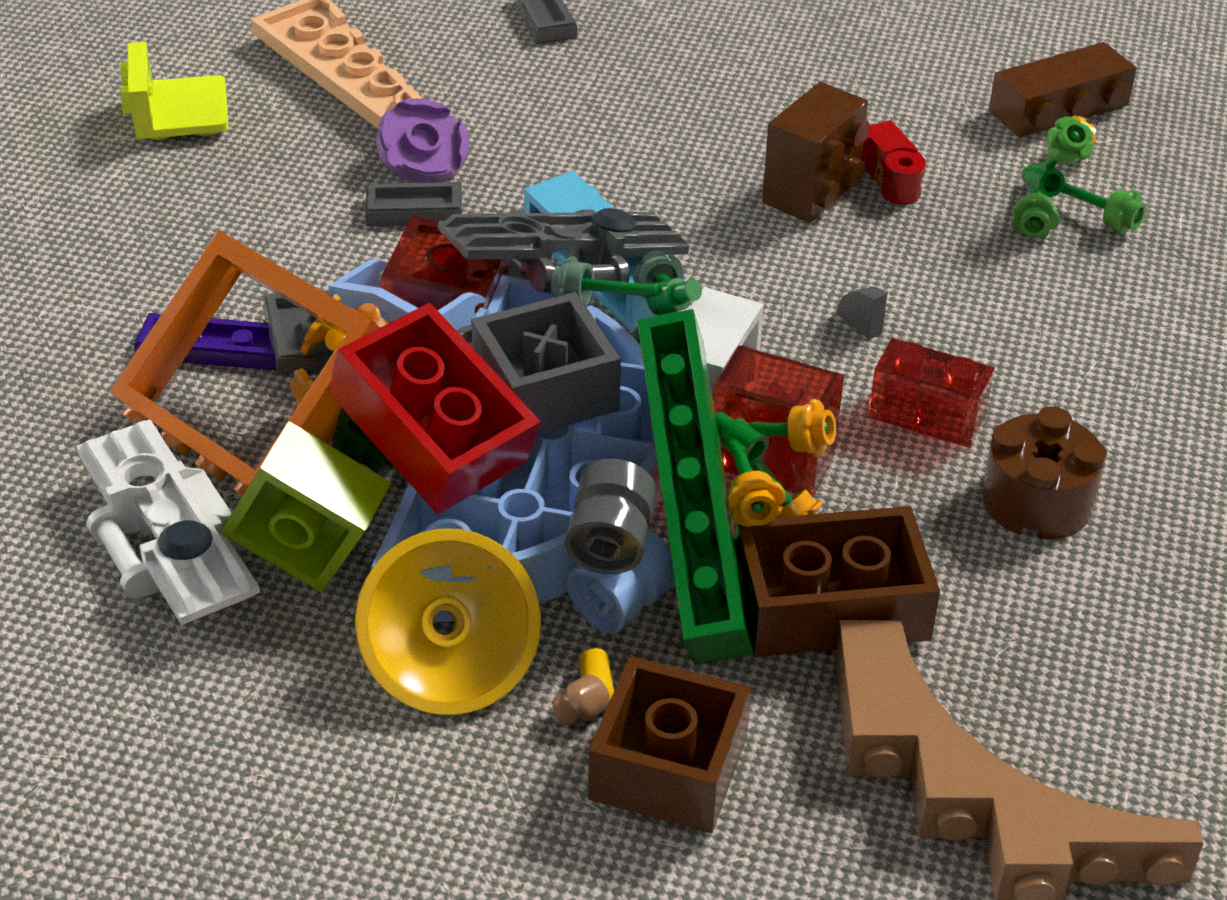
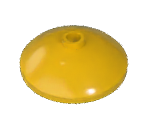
[355,529,541,715]

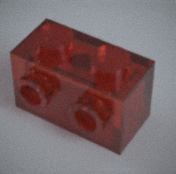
[868,338,995,448]

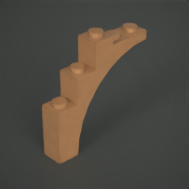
[834,620,1204,900]

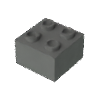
[471,292,621,434]

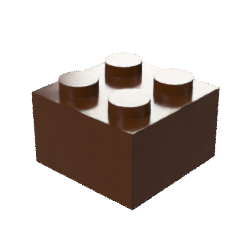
[762,81,870,223]
[588,656,752,834]

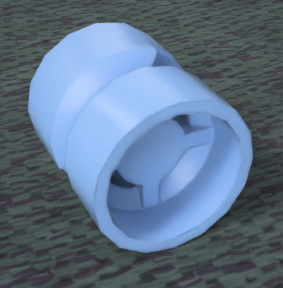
[566,529,675,634]

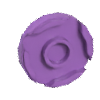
[375,98,470,183]

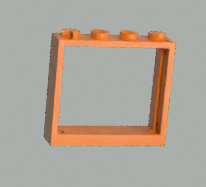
[109,230,380,496]

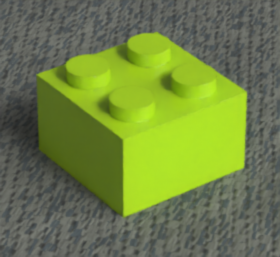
[220,421,391,593]

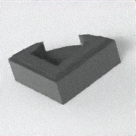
[836,286,888,340]

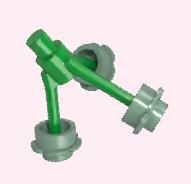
[551,251,702,346]

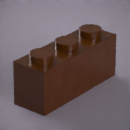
[988,42,1137,138]

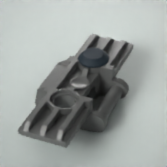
[438,208,690,292]

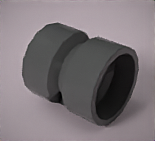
[564,459,657,574]

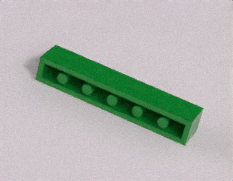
[637,309,754,665]

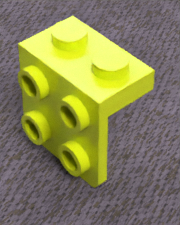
[120,42,229,140]

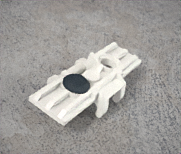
[76,419,260,625]

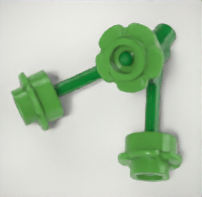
[1011,117,1146,238]

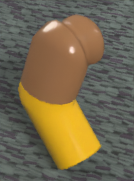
[553,648,614,725]

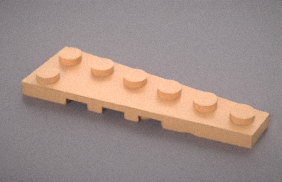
[251,0,422,129]

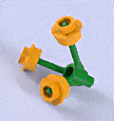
[715,399,836,527]

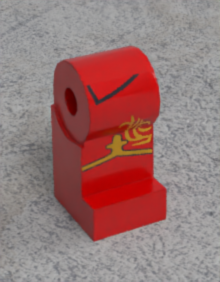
[862,120,926,205]

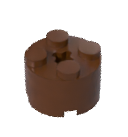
[983,406,1107,539]

